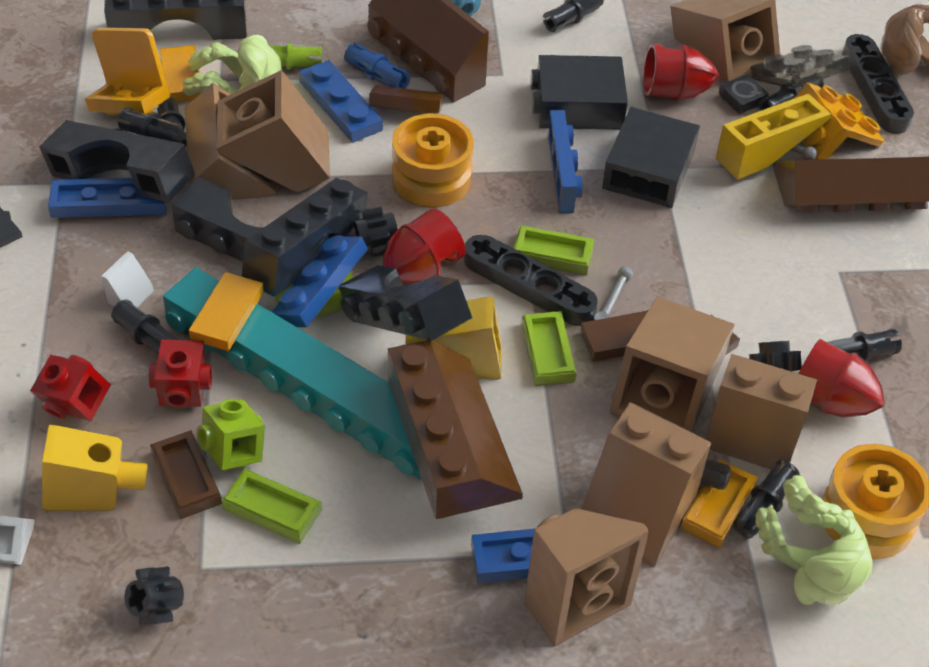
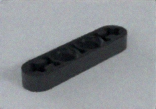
[842,34,914,134]
[464,235,598,326]

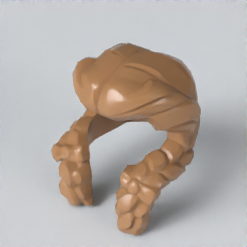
[881,4,929,75]

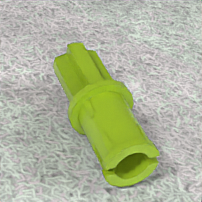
[268,42,322,70]

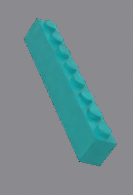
[163,267,422,480]

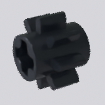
[354,206,398,255]
[749,340,802,372]
[124,566,184,625]

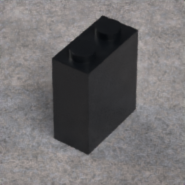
[530,55,628,130]
[602,107,700,208]

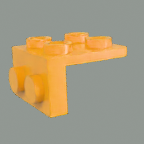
[85,27,171,116]
[794,82,884,160]

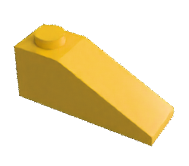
[715,94,831,180]

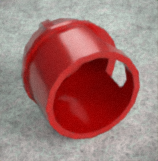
[643,43,719,100]
[383,208,466,284]
[798,339,885,418]

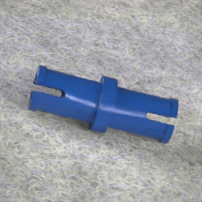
[344,42,410,89]

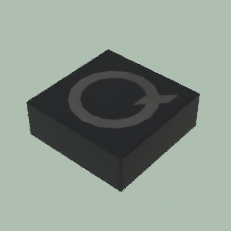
[718,74,769,114]

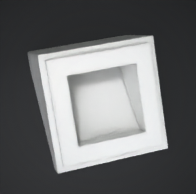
[102,252,154,308]
[0,516,35,565]

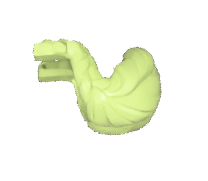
[182,35,282,96]
[755,475,873,605]

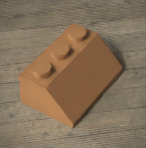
[184,82,277,200]
[524,508,649,646]

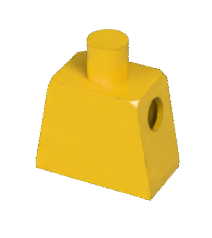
[405,296,502,379]
[42,425,148,511]

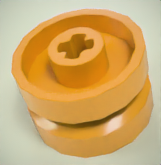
[392,113,474,208]
[822,443,929,559]

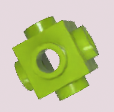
[197,399,265,471]

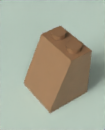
[670,0,781,83]
[216,70,330,193]
[610,296,735,433]
[706,354,817,469]
[581,403,711,567]

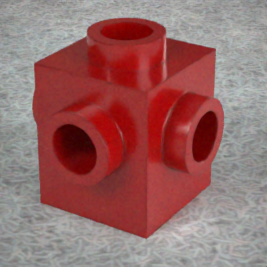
[149,339,212,408]
[30,354,111,421]

